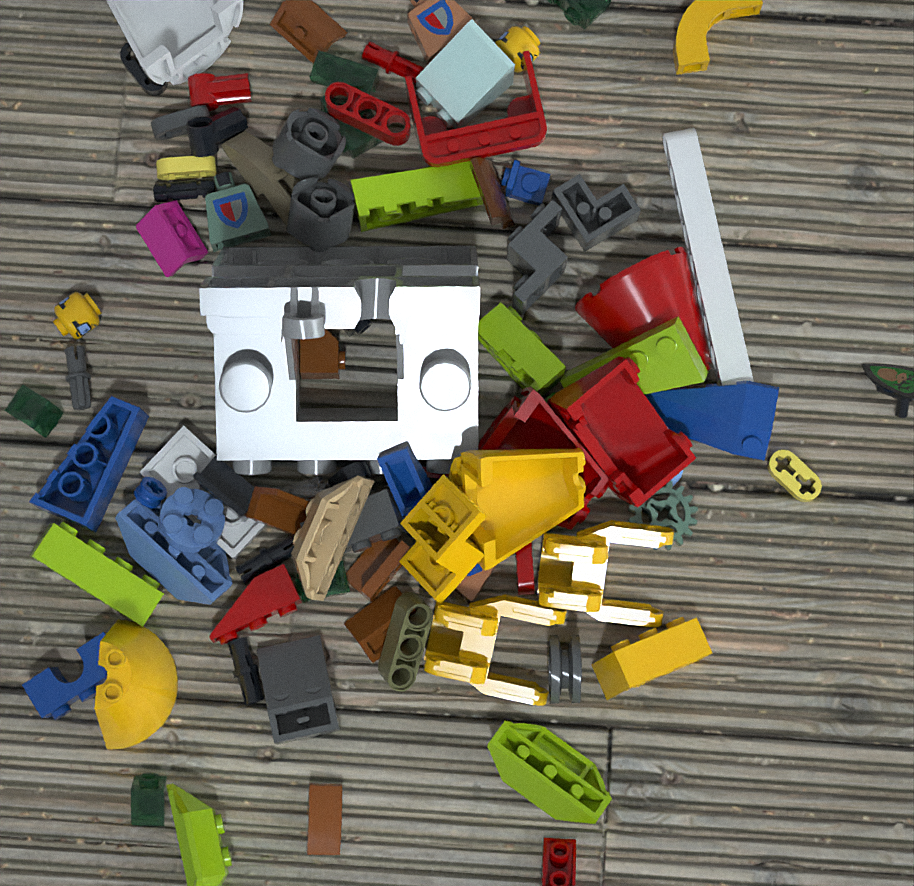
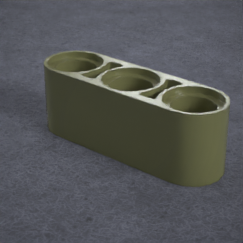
[378,592,433,692]

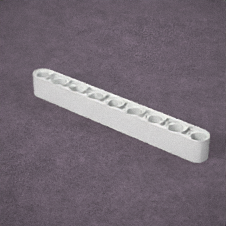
[662,127,754,386]

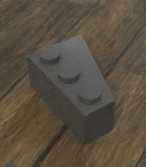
[300,489,407,558]

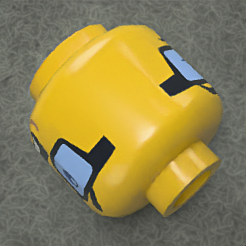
[495,26,540,73]
[53,292,102,339]

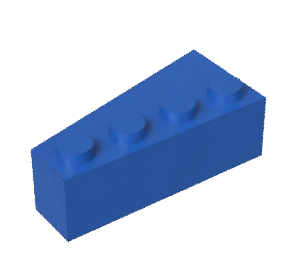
[29,396,149,533]

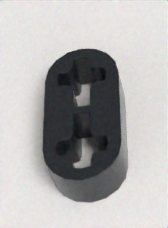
[120,42,168,96]
[328,460,372,487]

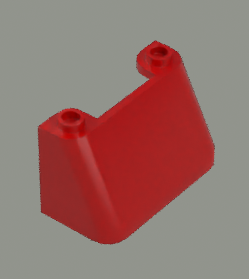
[547,356,696,508]

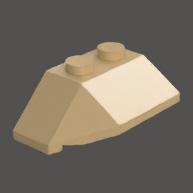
[291,476,374,601]

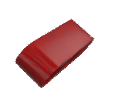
[325,82,411,146]

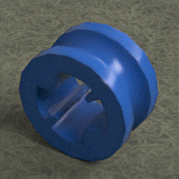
[134,477,167,509]

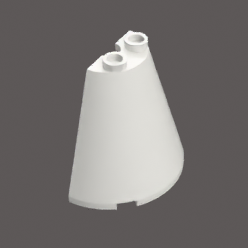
[106,0,243,85]

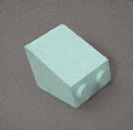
[415,19,515,129]

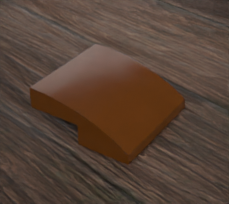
[470,157,514,229]

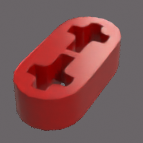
[515,542,535,595]

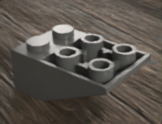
[257,635,340,745]

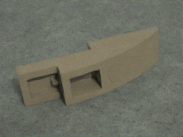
[221,131,302,245]

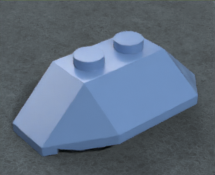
[115,499,233,605]

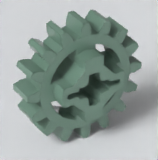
[628,481,698,551]

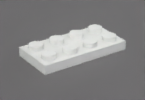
[140,426,267,560]

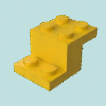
[399,474,487,604]

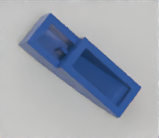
[377,446,433,516]

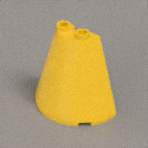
[449,448,586,571]
[94,619,178,749]

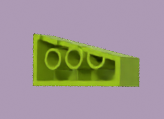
[351,161,483,232]

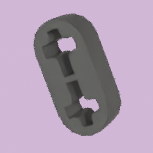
[151,105,211,140]

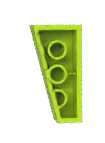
[560,316,708,394]
[29,521,164,627]

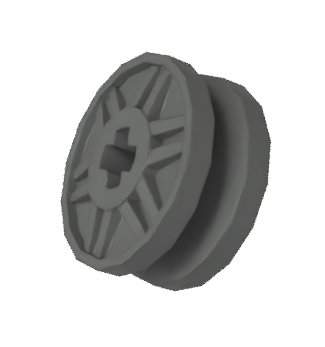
[548,635,582,704]

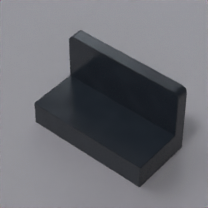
[193,456,254,522]

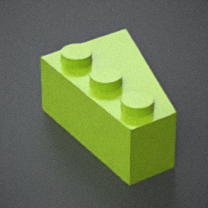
[478,302,566,397]

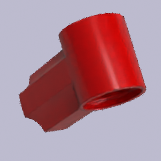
[187,73,252,111]

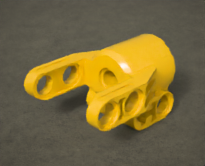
[537,520,674,627]
[424,594,567,706]

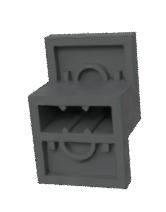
[507,200,568,316]

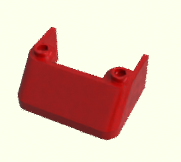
[405,50,547,167]

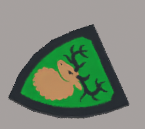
[862,364,914,418]

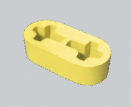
[156,156,217,181]
[767,450,822,502]

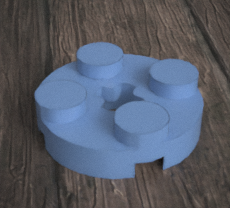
[159,487,225,553]

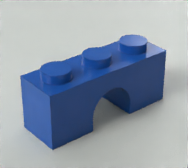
[22,632,107,720]

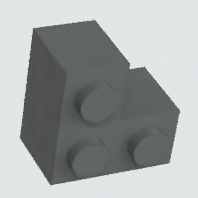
[551,174,641,252]

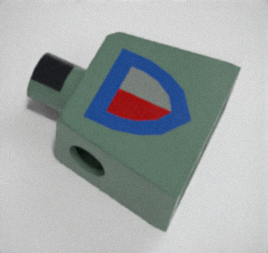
[205,172,271,252]

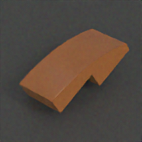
[306,783,342,855]

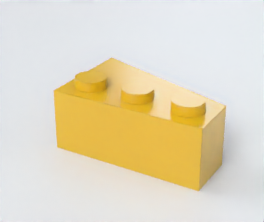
[591,617,712,700]

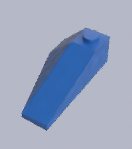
[645,381,779,460]

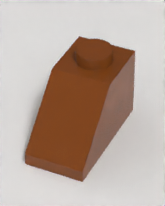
[300,329,346,379]

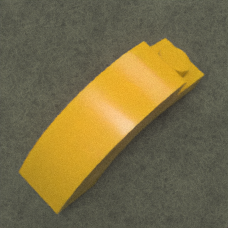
[673,0,763,75]

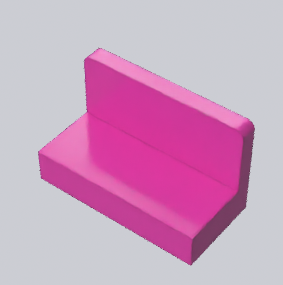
[136,200,209,277]

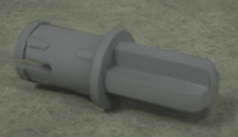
[64,346,91,410]

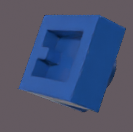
[501,160,550,206]

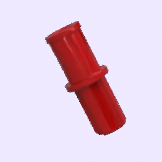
[362,41,424,82]

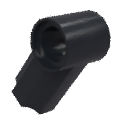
[186,107,248,157]

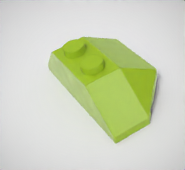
[487,721,612,824]
[166,783,232,886]

